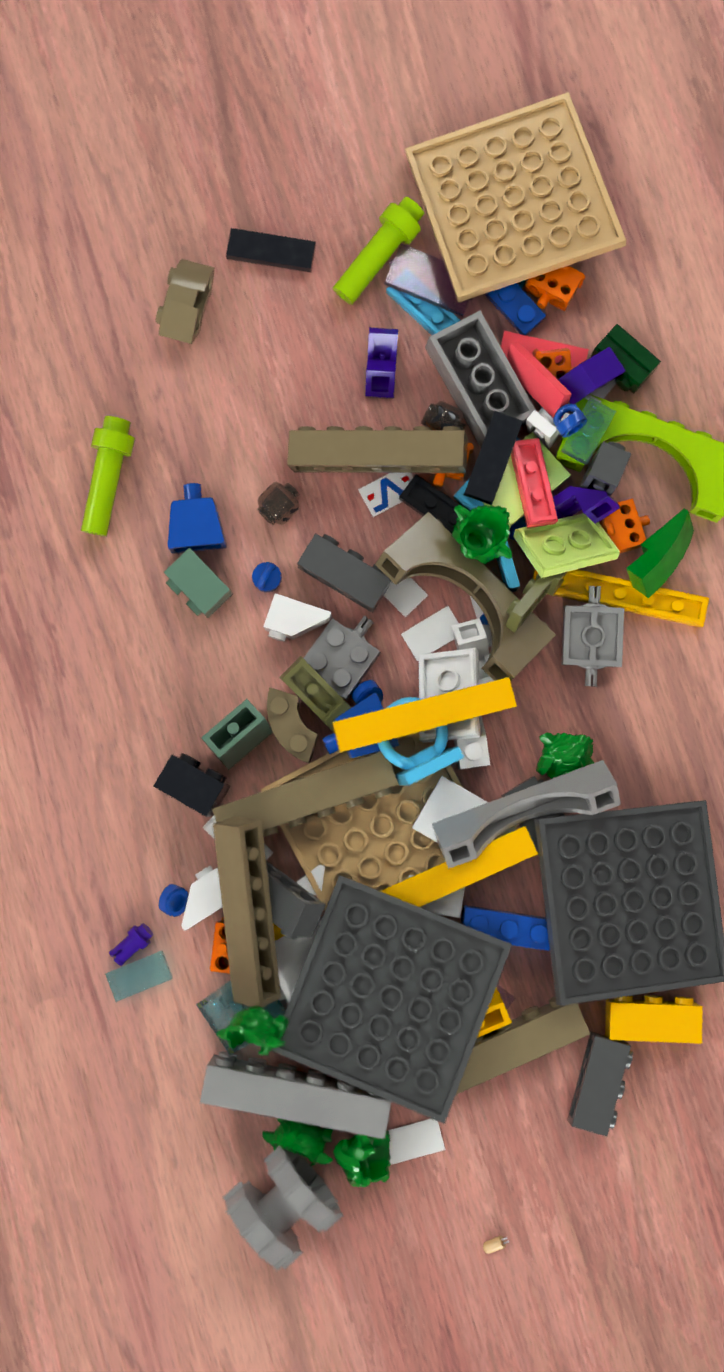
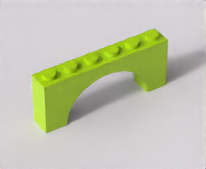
[555,394,724,523]

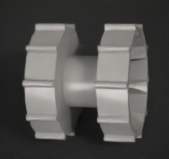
[223,1146,343,1271]

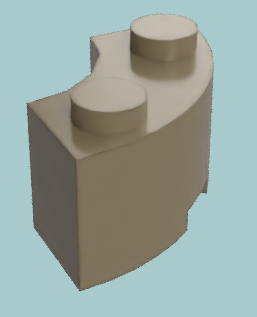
[156,259,215,344]
[267,687,319,764]

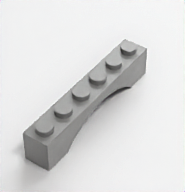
[432,760,621,869]

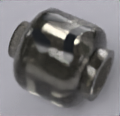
[421,401,466,430]
[256,482,300,526]

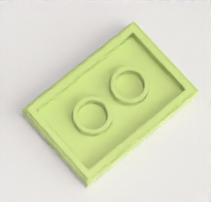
[482,432,571,527]
[513,513,620,578]

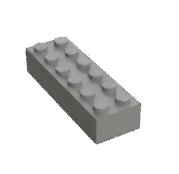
[200,1052,392,1139]

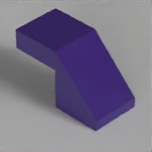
[365,328,398,398]
[558,347,626,404]
[553,486,620,524]

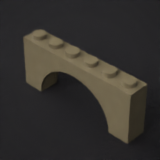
[375,512,556,682]

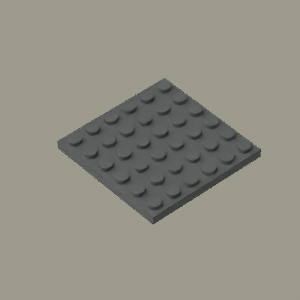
[534,800,724,1006]
[272,875,512,1124]

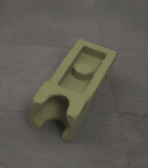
[505,572,567,633]
[279,656,352,732]

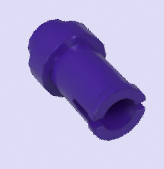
[109,923,153,966]

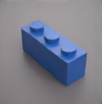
[461,905,550,951]

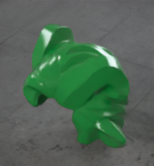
[452,505,512,564]
[536,732,594,779]
[217,1006,289,1055]
[262,1118,333,1167]
[333,1130,391,1187]

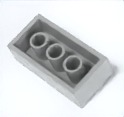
[425,311,537,448]

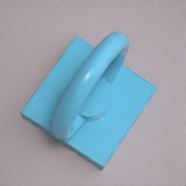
[378,697,464,786]

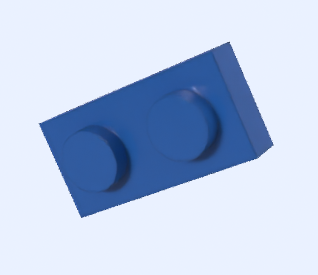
[486,283,546,335]

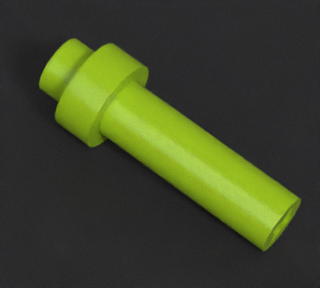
[333,197,424,305]
[81,416,135,537]

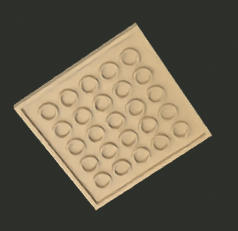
[405,92,626,303]
[260,732,462,910]

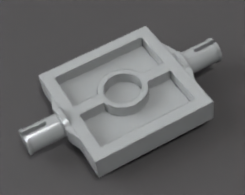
[561,586,624,687]
[303,616,381,701]

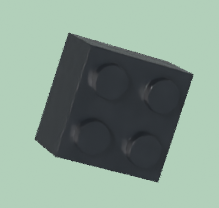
[153,753,230,817]

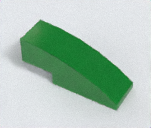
[626,508,694,598]

